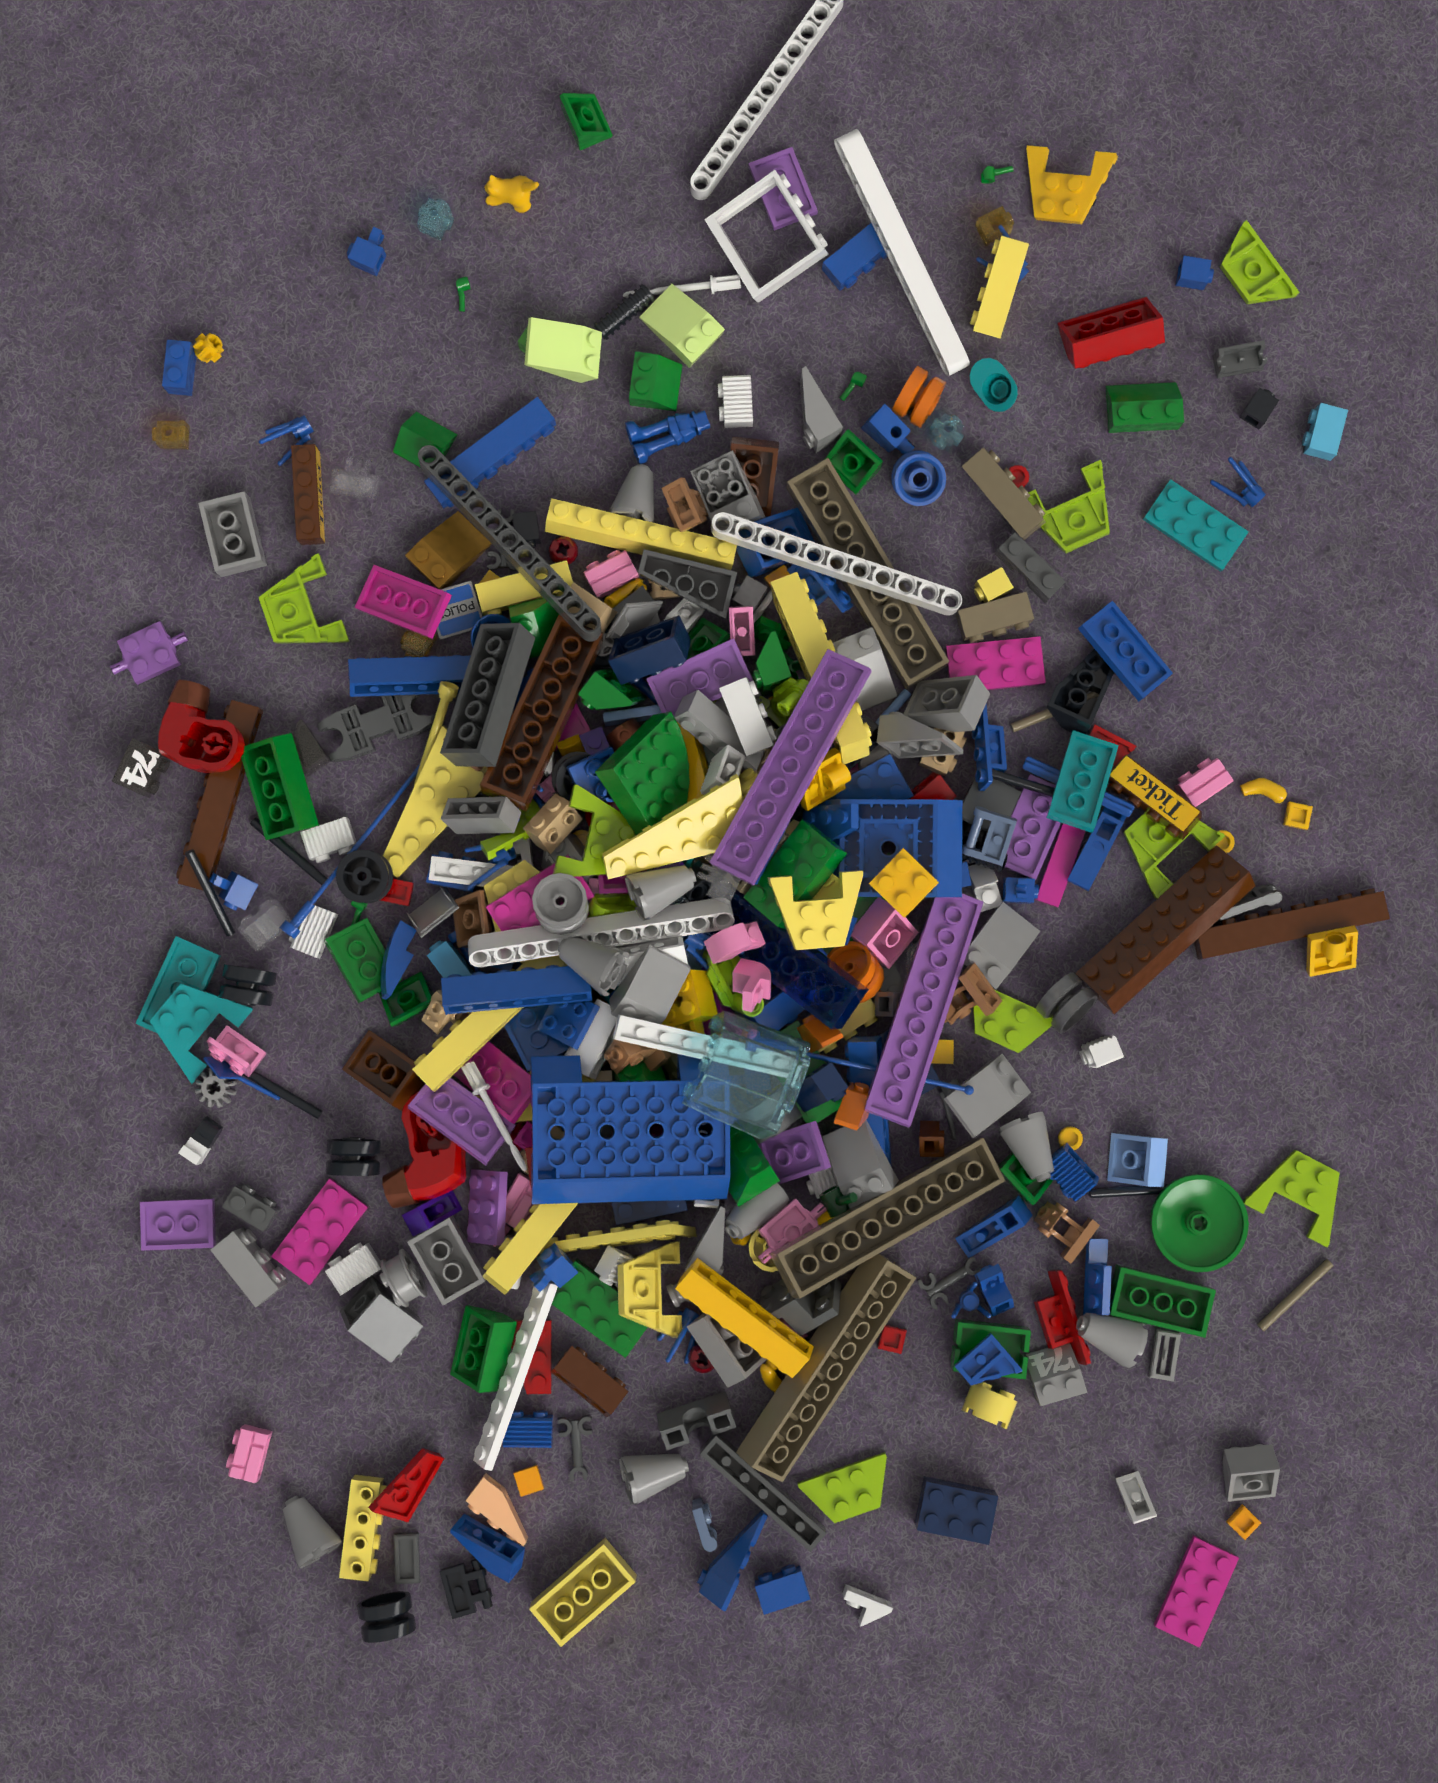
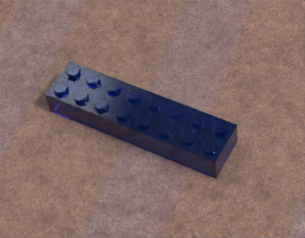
[703,880,869,1029]

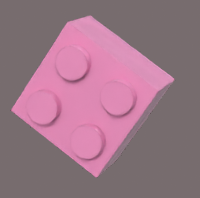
[851,897,919,969]

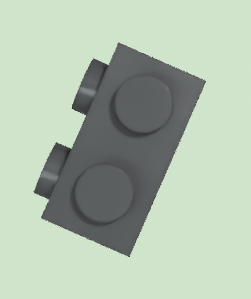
[222,1183,281,1232]

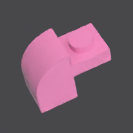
[704,921,766,964]
[732,958,771,1012]

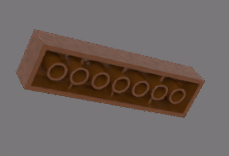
[480,615,603,812]
[1076,845,1255,1014]

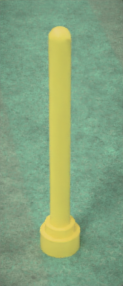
[414,681,459,787]

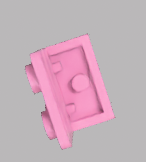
[207,1025,266,1077]

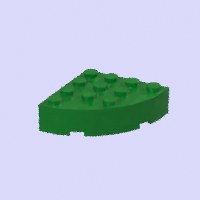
[595,711,690,835]

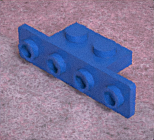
[787,533,853,613]
[972,704,1007,791]
[1083,1238,1112,1316]

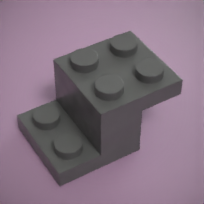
[759,1278,841,1336]

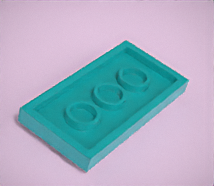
[1143,479,1249,572]
[1046,730,1119,833]
[135,936,221,1033]

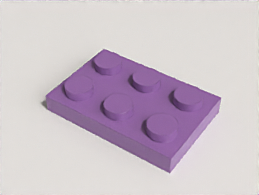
[748,147,818,231]
[758,1121,831,1184]
[467,1169,508,1246]
[140,1198,216,1251]

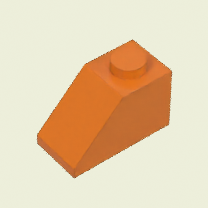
[797,1014,844,1053]
[834,1082,870,1130]

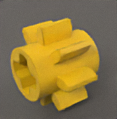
[193,333,224,363]

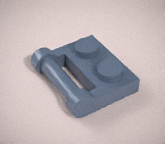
[962,806,1017,866]
[692,1498,717,1552]

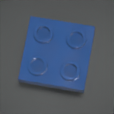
[567,747,614,803]
[537,1001,600,1050]

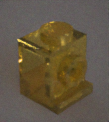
[975,206,1014,247]
[152,420,190,450]

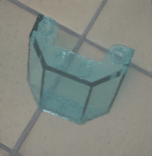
[682,1011,810,1139]

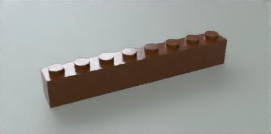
[176,700,263,890]
[1194,888,1390,960]

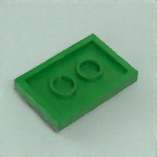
[324,918,402,1003]

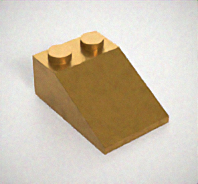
[405,511,492,589]

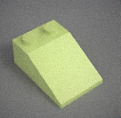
[639,284,725,368]
[524,317,602,383]

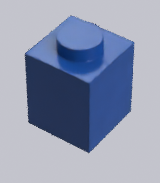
[1175,256,1214,290]

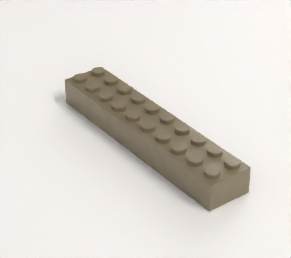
[786,458,949,690]
[769,1138,1005,1299]
[736,1253,916,1482]

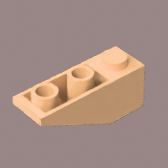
[466,1473,528,1546]

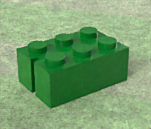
[950,1318,1031,1380]

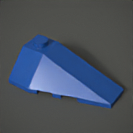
[697,1510,768,1611]

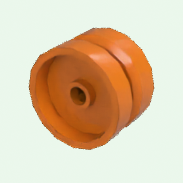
[892,366,946,428]
[823,941,884,1004]

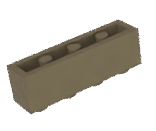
[962,447,1046,541]

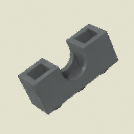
[995,532,1066,603]
[657,1391,736,1450]

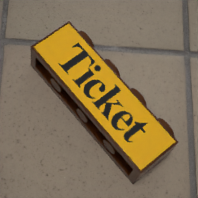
[291,444,325,545]
[1108,754,1202,840]

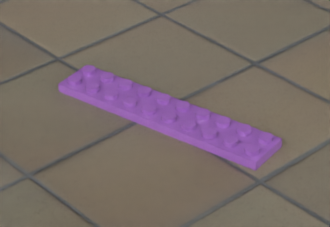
[710,649,872,886]
[864,894,984,1127]

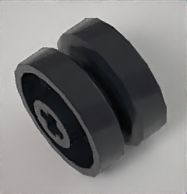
[218,964,277,1006]
[326,1137,381,1176]
[357,1591,416,1643]

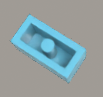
[1302,403,1348,461]

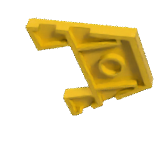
[1026,145,1118,224]

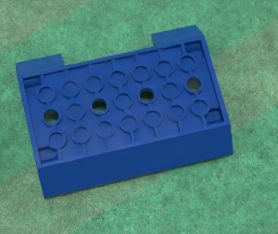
[531,1054,730,1204]

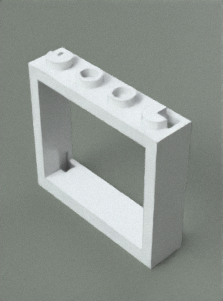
[704,170,828,302]

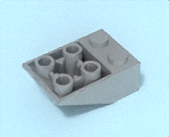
[690,450,766,530]

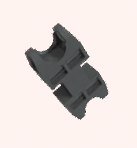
[317,695,436,762]

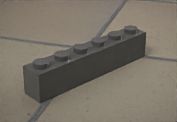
[700,1433,827,1552]

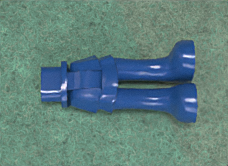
[625,410,710,464]

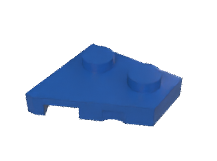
[954,1333,1023,1385]

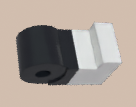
[179,1116,223,1165]

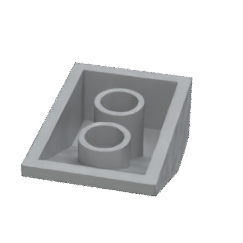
[800,366,843,453]
[833,627,898,711]
[904,675,990,732]
[877,712,963,759]
[964,902,1040,989]
[609,944,691,1024]
[944,1054,1031,1138]
[822,1120,899,1208]
[685,1203,725,1275]

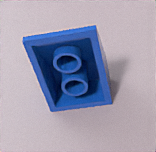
[736,508,815,578]

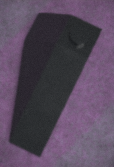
[1047,649,1114,734]

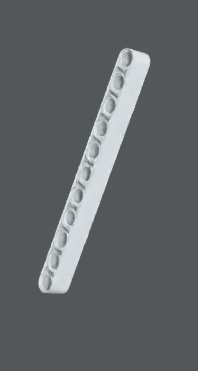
[690,0,844,200]
[834,129,970,376]
[711,512,962,616]
[468,898,734,967]

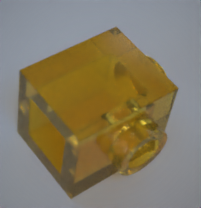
[400,631,438,657]

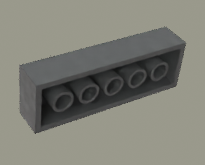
[440,623,535,767]

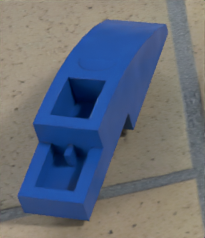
[1067,807,1126,891]

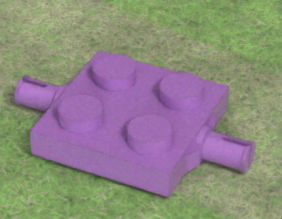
[110,621,188,685]

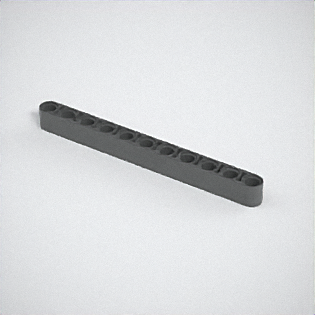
[418,445,601,641]

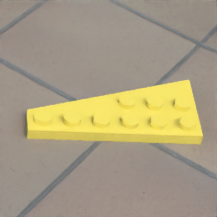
[383,725,488,878]
[602,774,743,879]
[538,1220,697,1254]

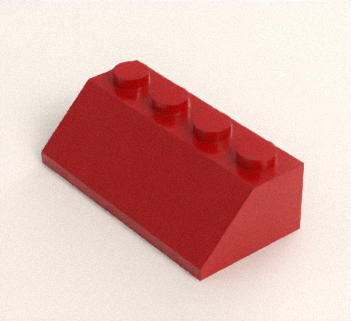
[1057,297,1165,369]

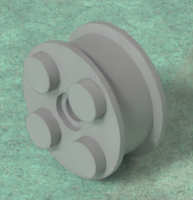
[380,1249,427,1307]

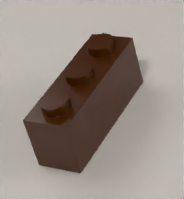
[551,1346,629,1417]

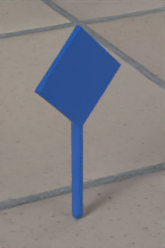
[203,1057,280,1100]

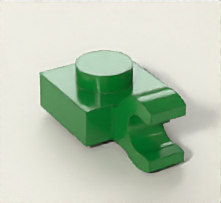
[754,616,791,651]

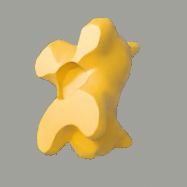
[484,175,539,213]

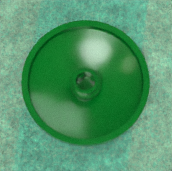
[1150,1174,1249,1272]

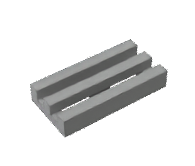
[1149,1329,1181,1382]

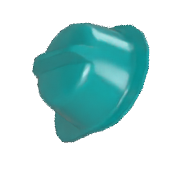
[970,358,1018,412]

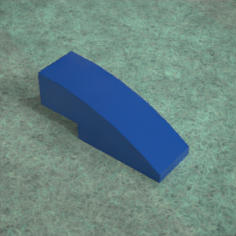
[381,920,416,1000]

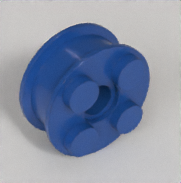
[891,450,946,506]

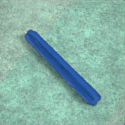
[1022,756,1134,817]

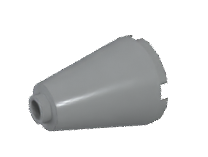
[608,464,654,523]
[625,865,696,921]
[558,936,629,996]
[999,1112,1054,1182]
[725,1183,789,1239]
[1076,1313,1148,1368]
[619,1454,689,1505]
[283,1495,342,1568]

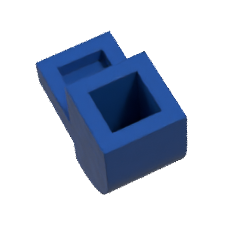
[974,1264,1014,1317]

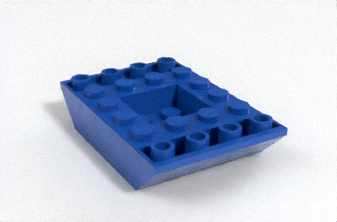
[817,799,963,897]

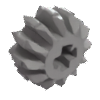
[195,1068,237,1108]

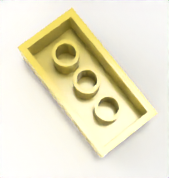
[529,1538,637,1647]

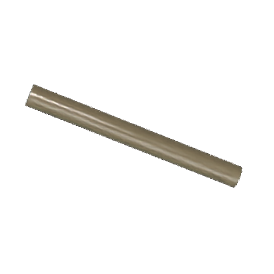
[1010,692,1098,733]
[1257,1259,1334,1332]

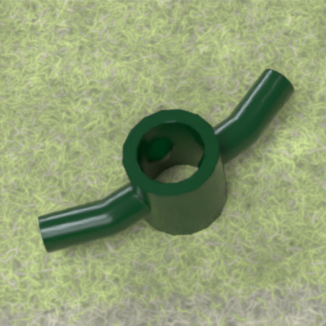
[819,1185,858,1218]

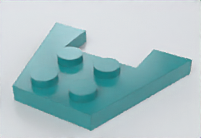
[149,983,253,1084]

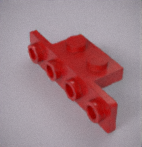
[1034,1270,1091,1365]

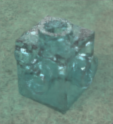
[417,198,454,241]
[929,413,965,452]

